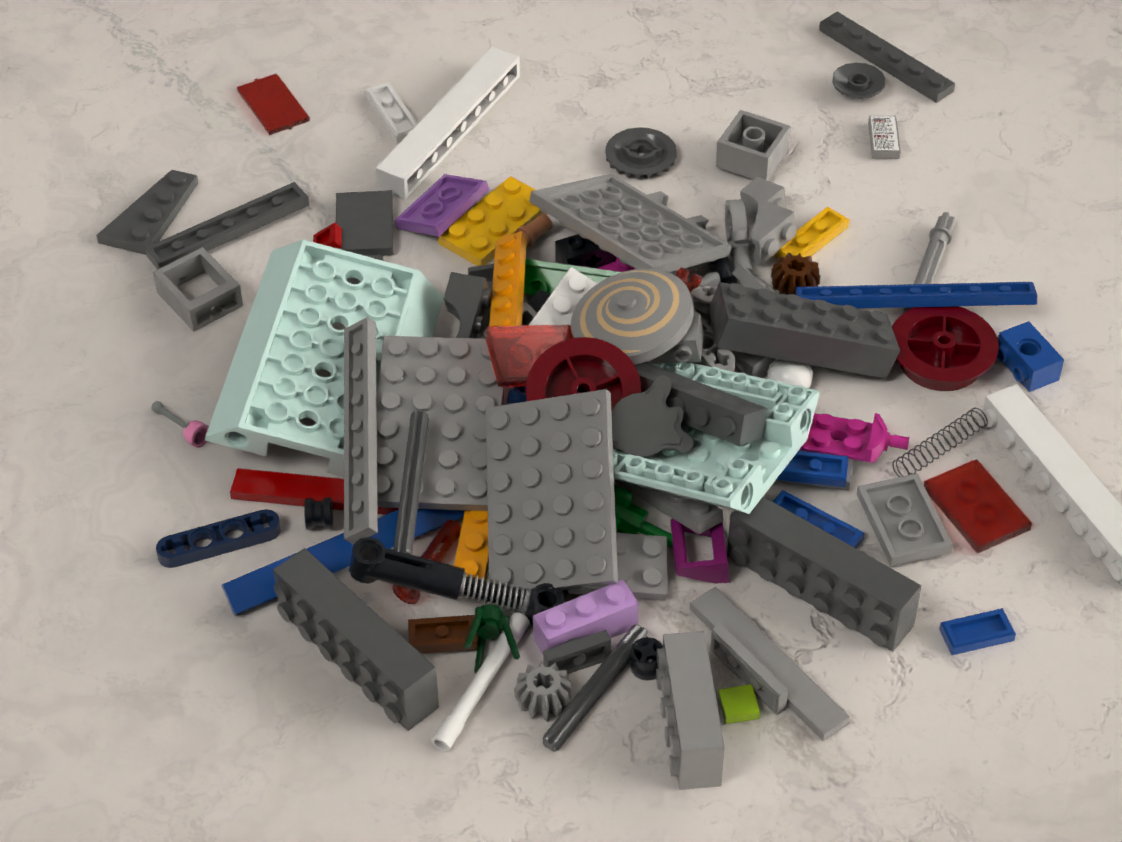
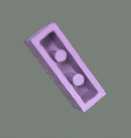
[533,580,639,654]

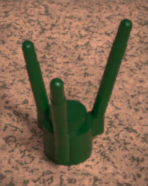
[464,604,520,674]

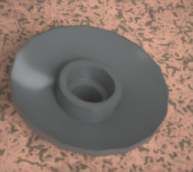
[832,62,886,99]

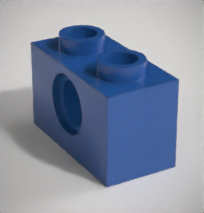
[997,321,1064,392]

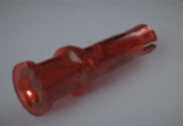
[392,520,461,604]

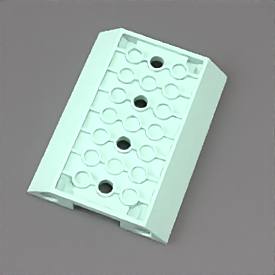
[205,240,444,477]
[613,362,819,514]

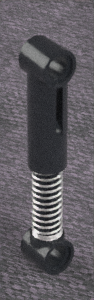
[349,537,564,626]

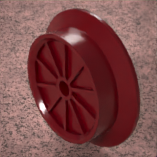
[892,306,999,391]
[526,337,641,411]

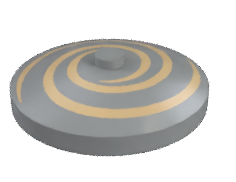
[571,268,694,365]

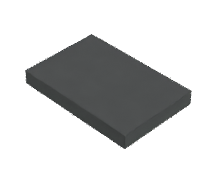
[336,190,393,256]

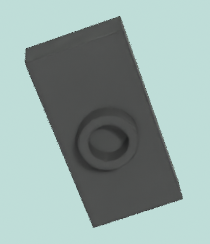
[543,630,611,674]

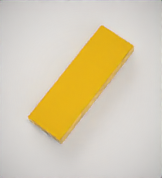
[773,206,850,259]

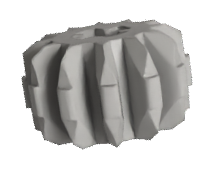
[514,660,573,721]

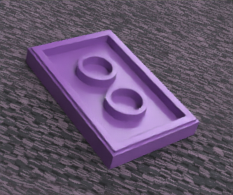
[394,174,489,237]

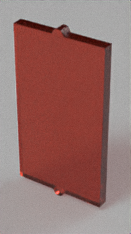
[237,73,310,135]

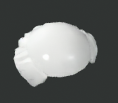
[766,359,813,388]

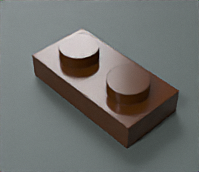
[408,615,477,654]

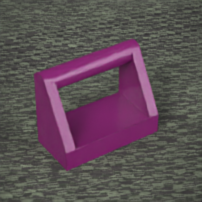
[670,518,730,584]

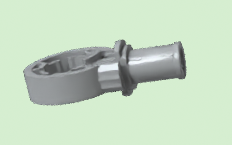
[725,199,754,272]

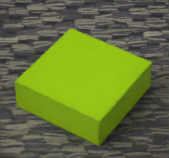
[718,684,760,724]

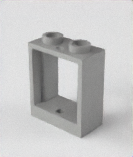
[153,247,243,332]

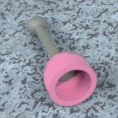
[151,401,209,448]

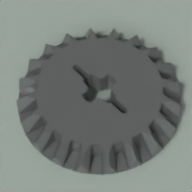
[605,127,677,179]

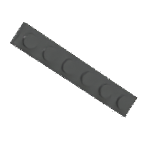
[819,11,955,103]
[145,182,309,270]

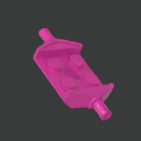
[799,413,910,463]

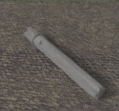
[902,212,955,314]

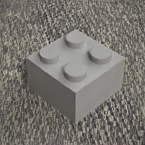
[716,110,791,181]

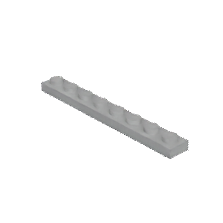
[344,317,378,544]

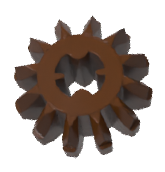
[771,252,821,295]

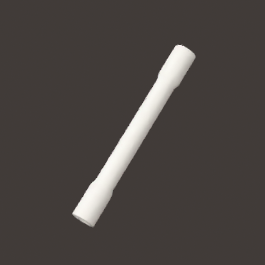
[431,613,530,752]

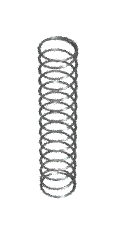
[892,407,988,477]

